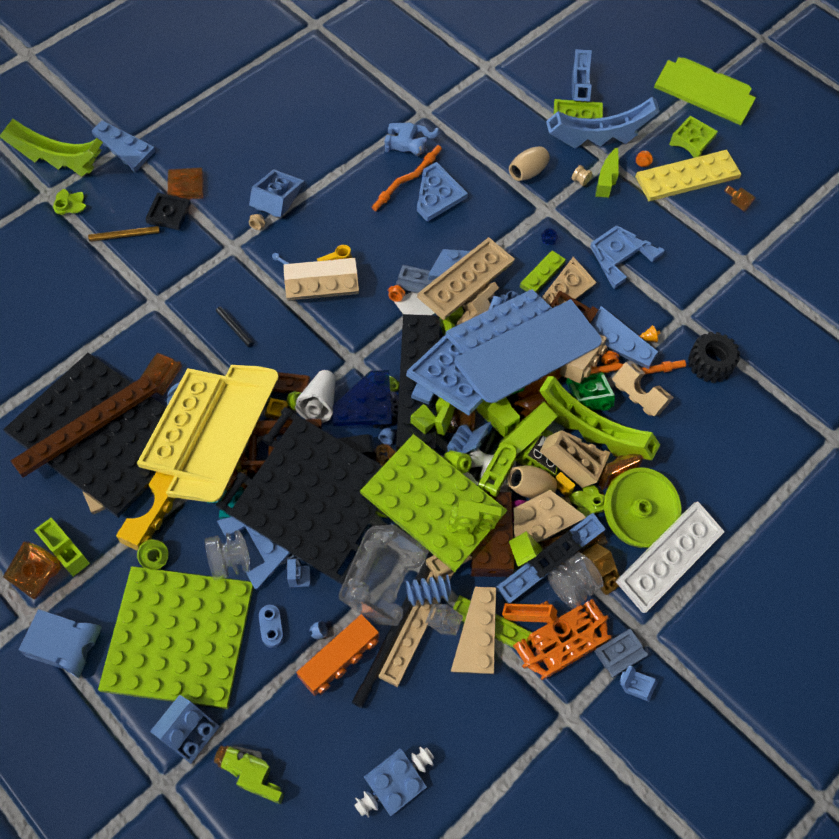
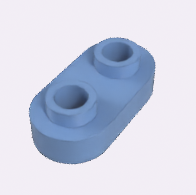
[259,605,283,648]

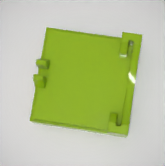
[669,116,718,158]

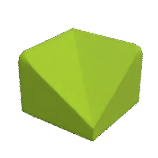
[411,404,436,434]

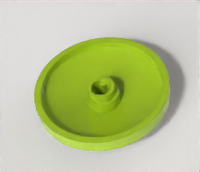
[604,467,681,548]

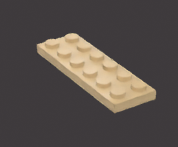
[417,237,515,320]

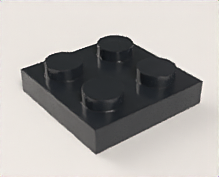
[145,192,191,230]

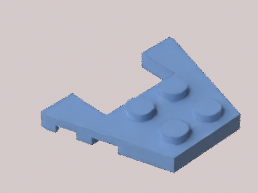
[590,225,665,289]
[217,517,291,590]

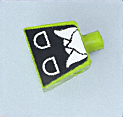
[516,430,558,476]

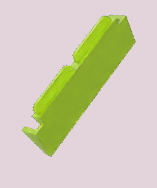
[654,57,756,125]

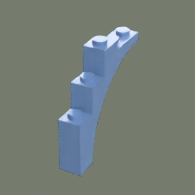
[546,97,660,149]

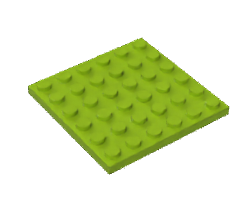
[98,566,254,709]

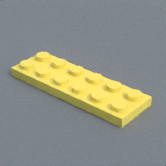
[635,150,741,202]

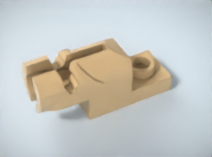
[457,282,499,325]

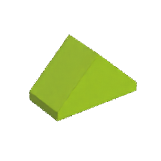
[509,531,542,566]

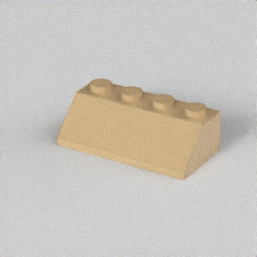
[284,258,359,301]

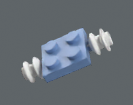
[354,747,435,818]

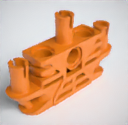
[513,599,612,680]

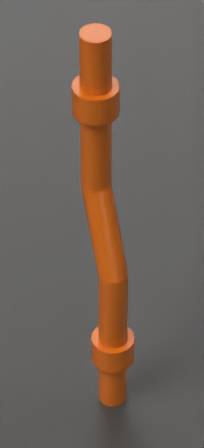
[372,145,442,211]
[590,360,686,375]

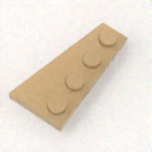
[542,257,596,308]
[451,587,496,674]

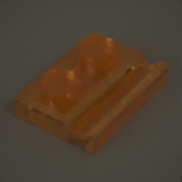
[140,353,182,396]

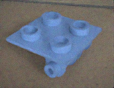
[447,422,491,454]

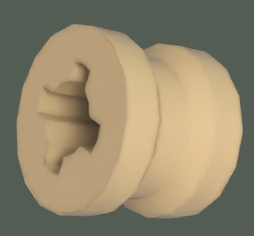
[572,165,592,186]

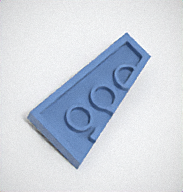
[92,121,155,173]
[590,306,658,369]

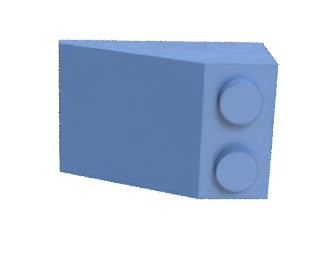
[249,169,304,217]

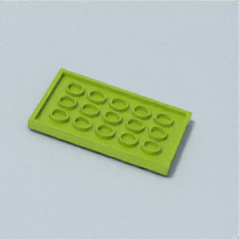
[360,434,507,572]

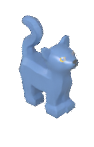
[384,122,440,156]

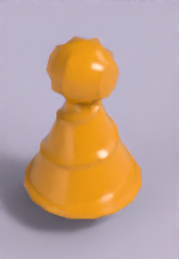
[638,325,660,343]

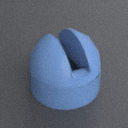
[378,428,395,445]
[309,621,328,640]

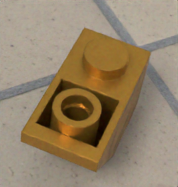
[581,544,620,595]

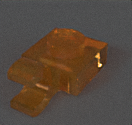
[724,185,756,211]

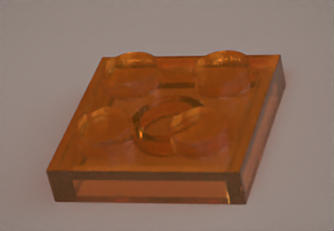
[168,168,203,199]

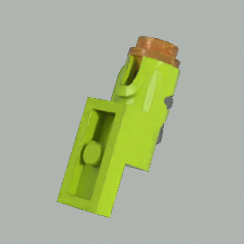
[214,745,284,804]

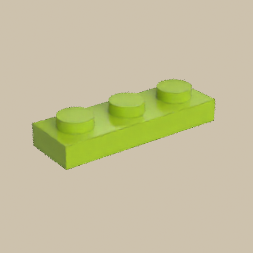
[520,250,566,293]

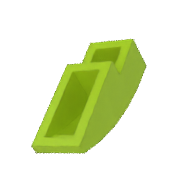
[595,148,619,198]
[499,401,558,455]
[34,518,90,577]

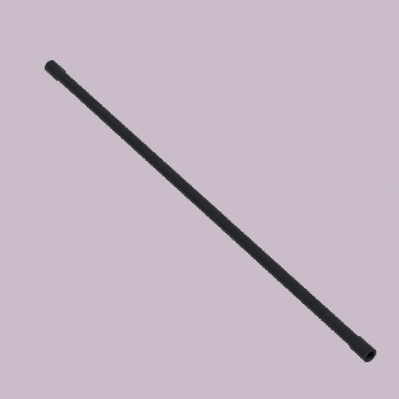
[352,393,518,708]

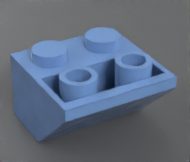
[150,695,220,764]

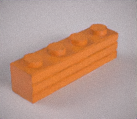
[502,603,557,623]

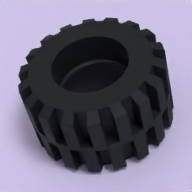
[688,332,740,383]

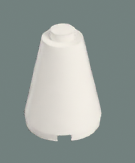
[295,370,336,423]

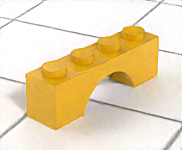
[116,472,175,550]

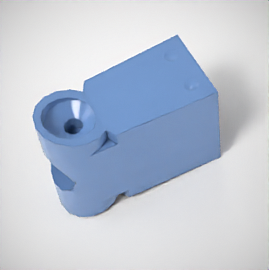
[18,609,102,679]

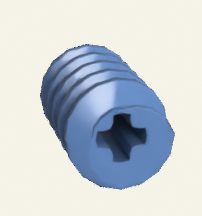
[406,574,451,607]

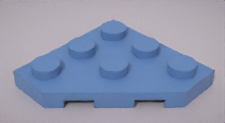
[417,162,468,222]

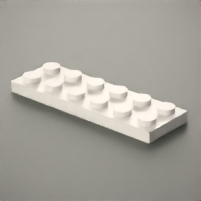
[615,501,724,613]

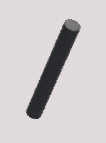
[216,306,254,347]

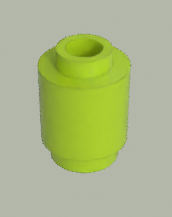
[443,450,472,473]

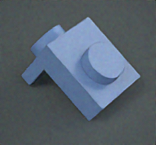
[620,665,657,702]

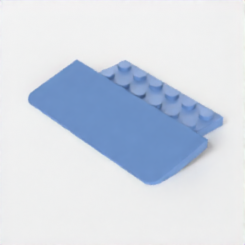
[446,289,602,403]

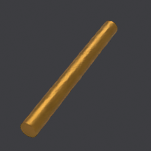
[88,226,160,242]

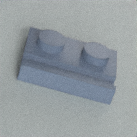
[396,265,435,293]
[594,629,648,678]

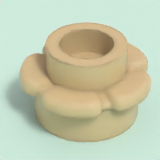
[249,214,265,230]

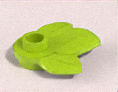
[53,189,86,215]
[569,485,605,518]

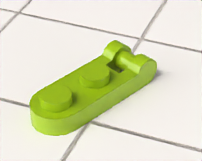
[478,444,517,497]

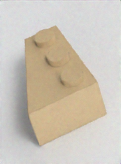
[540,430,611,488]

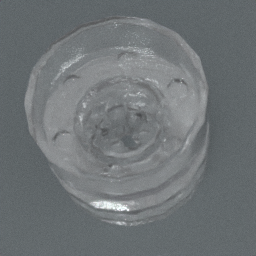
[205,530,250,580]
[547,552,603,608]

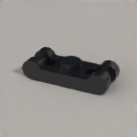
[527,530,582,579]

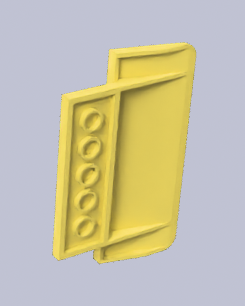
[137,365,278,502]

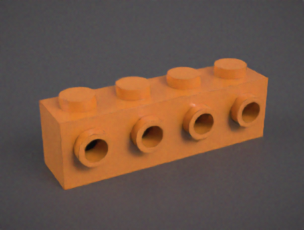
[296,614,379,696]

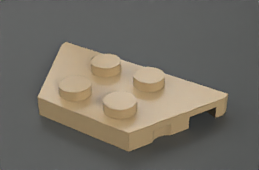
[513,490,585,543]

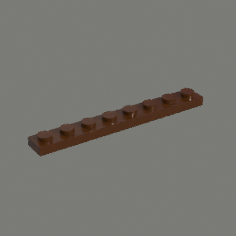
[10,375,158,478]

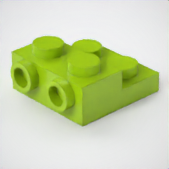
[449,499,502,534]

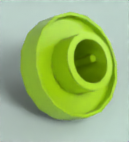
[137,539,169,570]

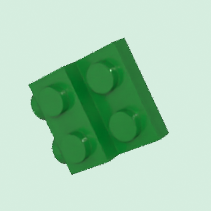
[567,372,615,411]

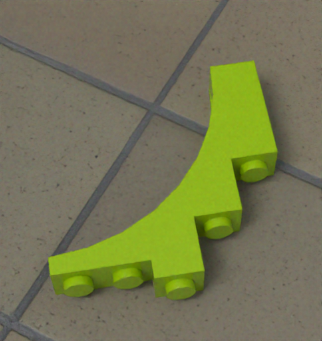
[0,119,103,177]
[539,376,660,460]
[476,397,520,438]

